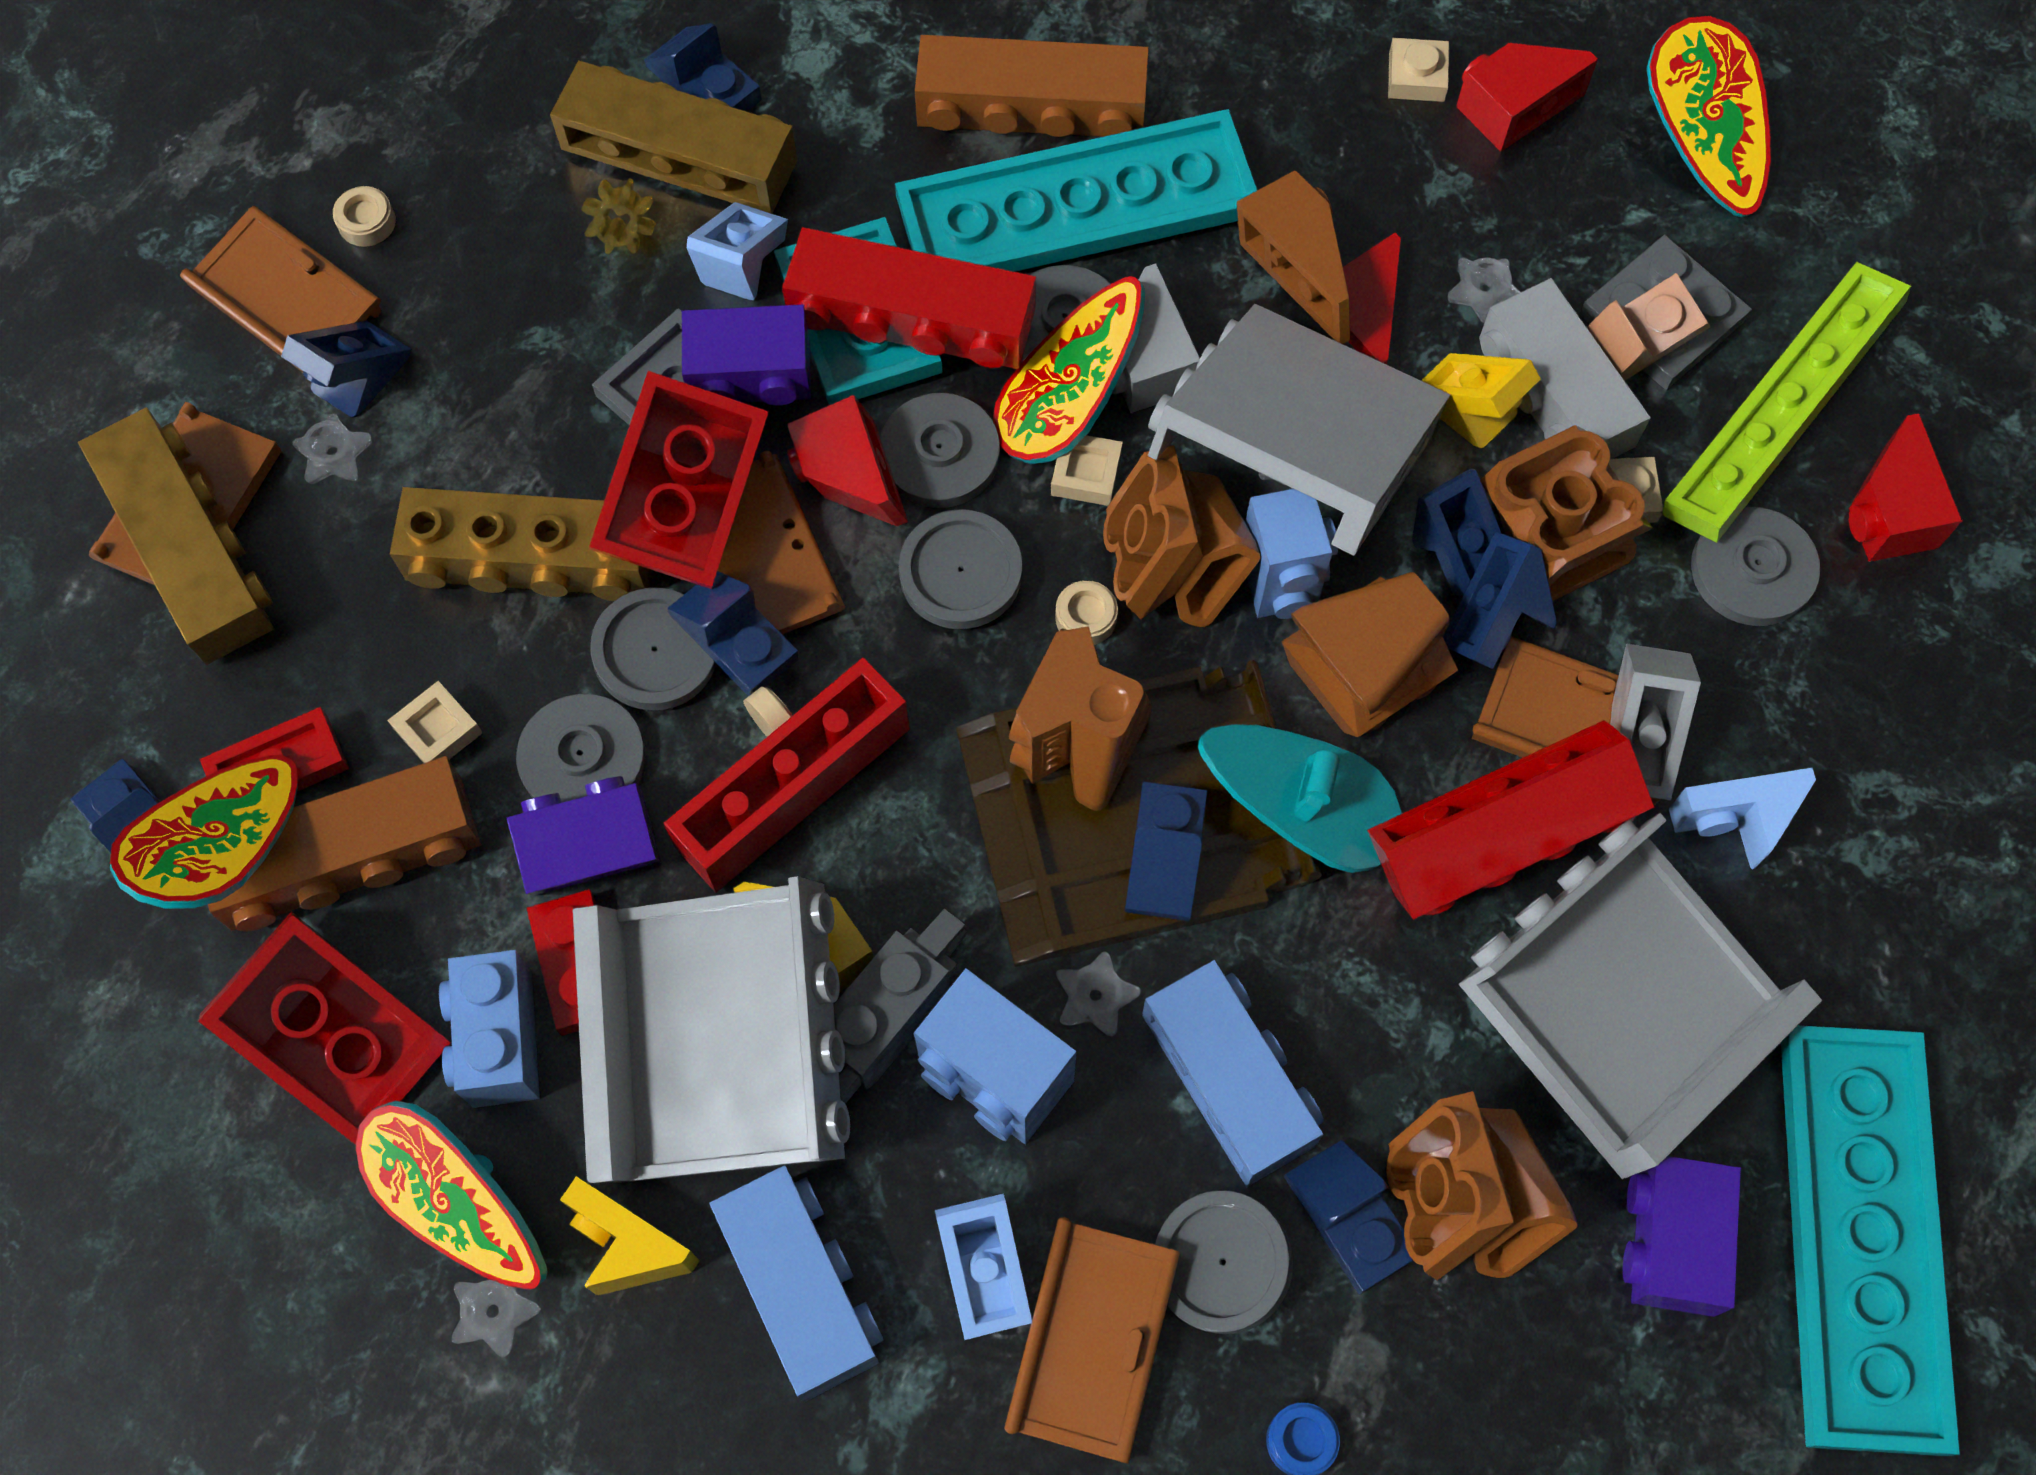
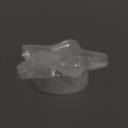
[1448,258,1521,323]
[292,414,371,484]
[1056,952,1140,1036]
[451,1279,539,1357]

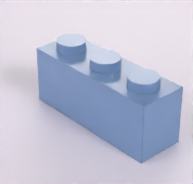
[1142,960,1324,1187]
[709,1165,884,1402]

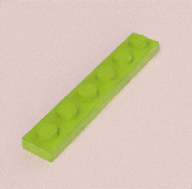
[1662,262,1911,543]

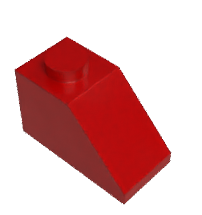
[1456,43,1598,152]
[787,395,908,527]
[1849,413,1962,562]

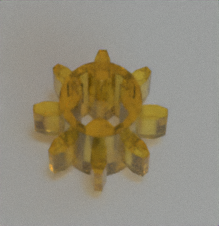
[582,178,656,254]

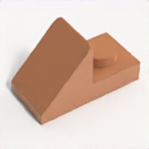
[1587,273,1711,381]

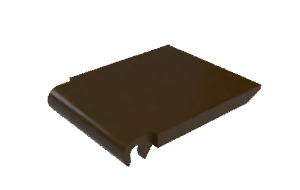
[956,660,1322,967]

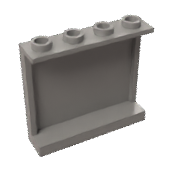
[1148,304,1451,555]
[1459,813,1822,1179]
[573,876,850,1183]

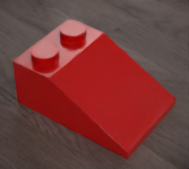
[589,371,769,589]
[198,911,451,1145]

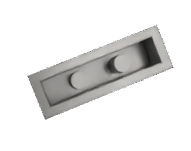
[1479,278,1650,459]

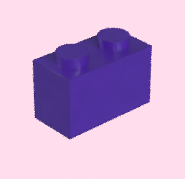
[682,304,811,405]
[506,776,661,896]
[1623,1156,1741,1317]

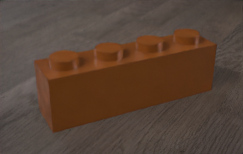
[915,35,1148,137]
[208,756,482,932]

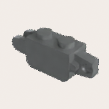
[833,909,967,1104]

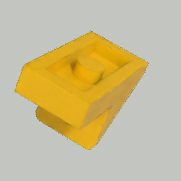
[1421,353,1541,448]
[560,1176,700,1295]

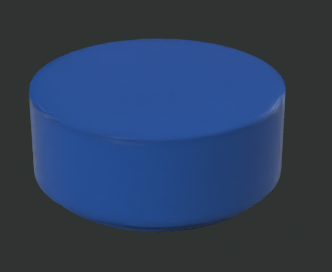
[1266,1403,1340,1475]

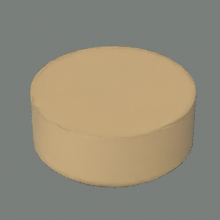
[333,186,396,247]
[1055,581,1118,645]
[743,687,793,736]

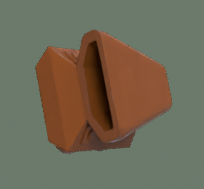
[1480,425,1653,601]
[1103,445,1260,627]
[1282,572,1458,737]
[1009,626,1152,811]
[1386,1091,1578,1280]

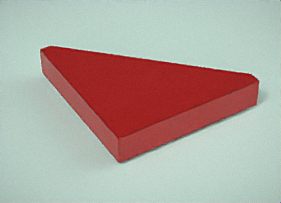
[1343,232,1401,365]

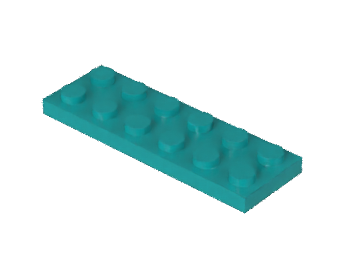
[895,109,1257,272]
[1781,1025,1960,1456]

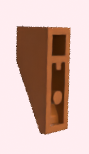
[1237,171,1350,344]

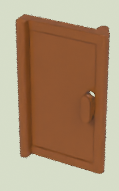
[180,206,381,373]
[89,402,282,585]
[717,451,845,635]
[1471,636,1661,805]
[1004,1217,1180,1464]

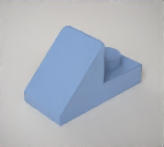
[686,202,788,300]
[1669,768,1816,869]
[935,1193,1032,1340]

